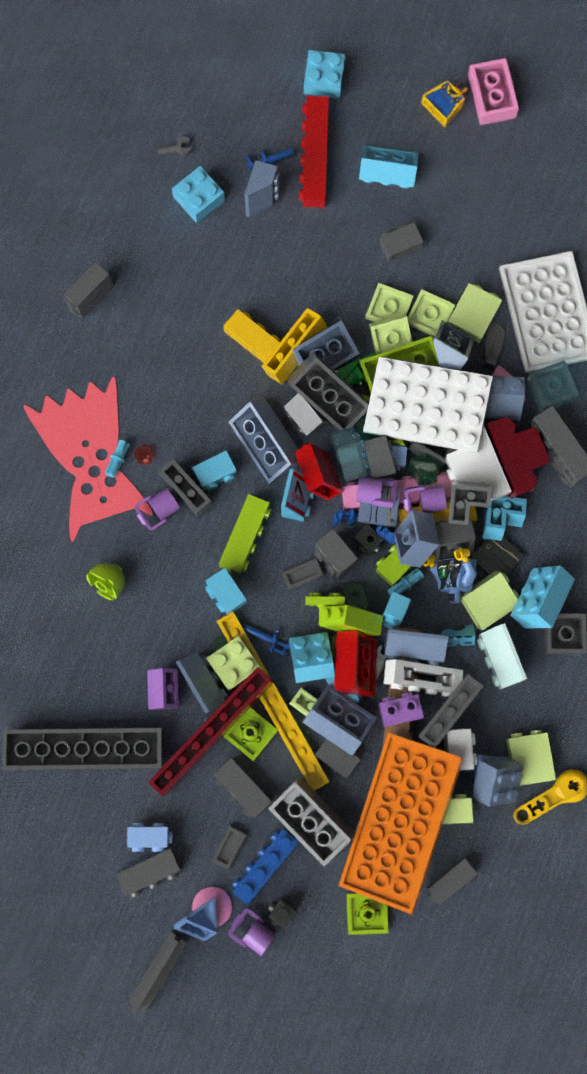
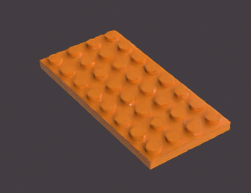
[339,733,463,914]

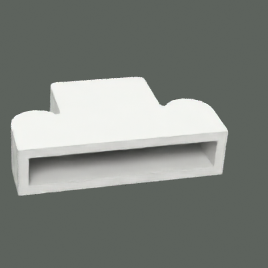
[445,424,511,501]

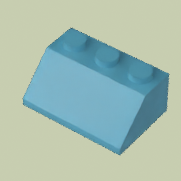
[359,145,419,188]

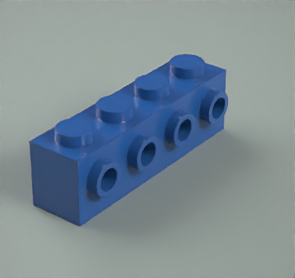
[232,829,299,905]

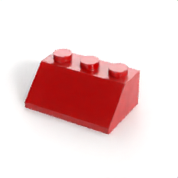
[334,630,377,697]

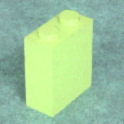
[448,283,502,344]
[460,571,519,630]
[506,730,556,785]

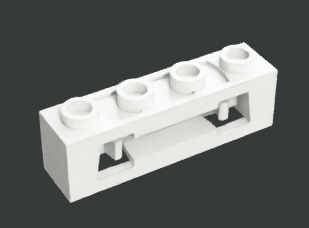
[384,659,463,697]

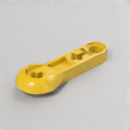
[513,769,587,824]

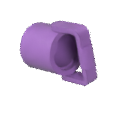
[356,477,399,507]
[403,485,447,514]
[135,488,180,530]
[228,909,276,956]

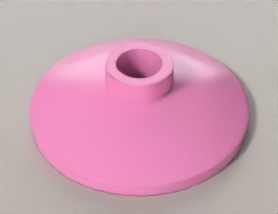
[192,887,232,927]

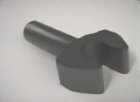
[157,137,192,157]

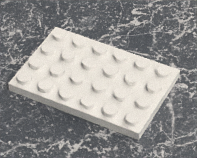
[499,251,587,373]
[363,357,493,453]

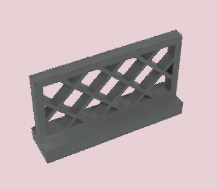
[418,674,483,748]
[128,931,188,1015]

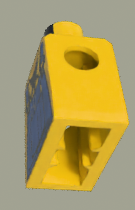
[422,81,467,127]

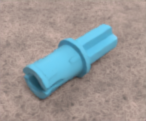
[105,440,130,478]
[388,568,424,596]

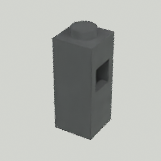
[427,858,477,905]

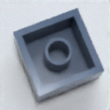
[393,510,440,568]
[472,756,524,807]

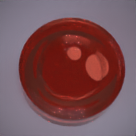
[134,445,154,465]

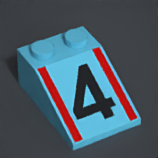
[281,468,314,522]

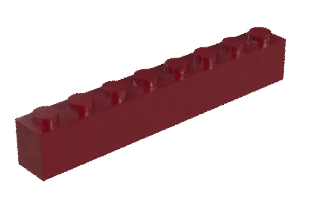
[148,667,274,796]

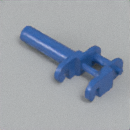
[246,148,294,171]
[332,508,359,526]
[375,525,395,544]
[244,625,294,658]

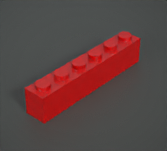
[299,96,329,208]

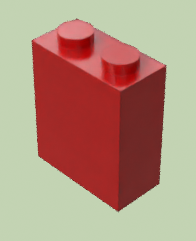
[295,443,344,501]

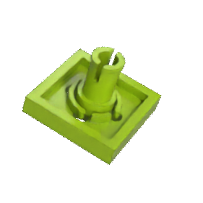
[305,593,345,625]
[223,708,278,761]
[346,893,388,935]

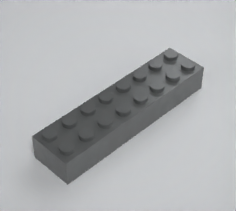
[2,728,163,770]

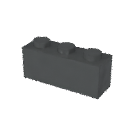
[159,459,212,517]
[214,758,272,818]
[116,848,181,898]

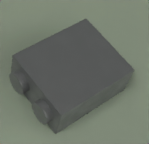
[64,262,113,318]

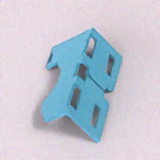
[442,625,475,647]

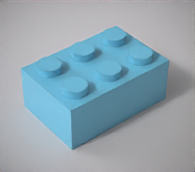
[510,566,575,629]

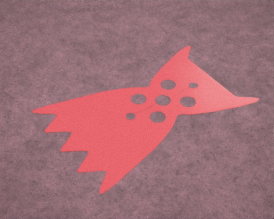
[24,377,153,542]

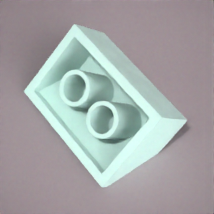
[477,623,527,690]

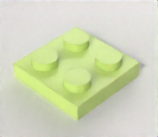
[365,283,413,322]
[407,289,455,337]
[369,314,412,355]
[206,636,261,691]

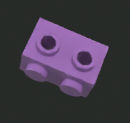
[147,668,179,710]
[378,692,424,727]

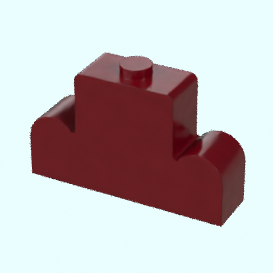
[484,418,549,499]

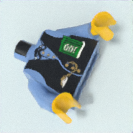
[423,548,477,604]

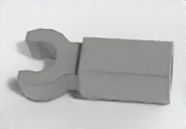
[375,645,388,681]

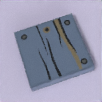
[357,486,401,527]

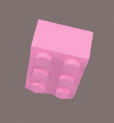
[468,58,519,125]

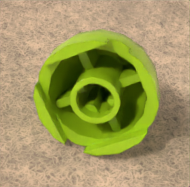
[86,562,125,600]

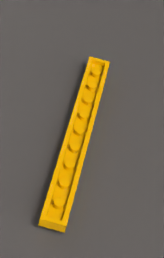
[217,612,329,791]

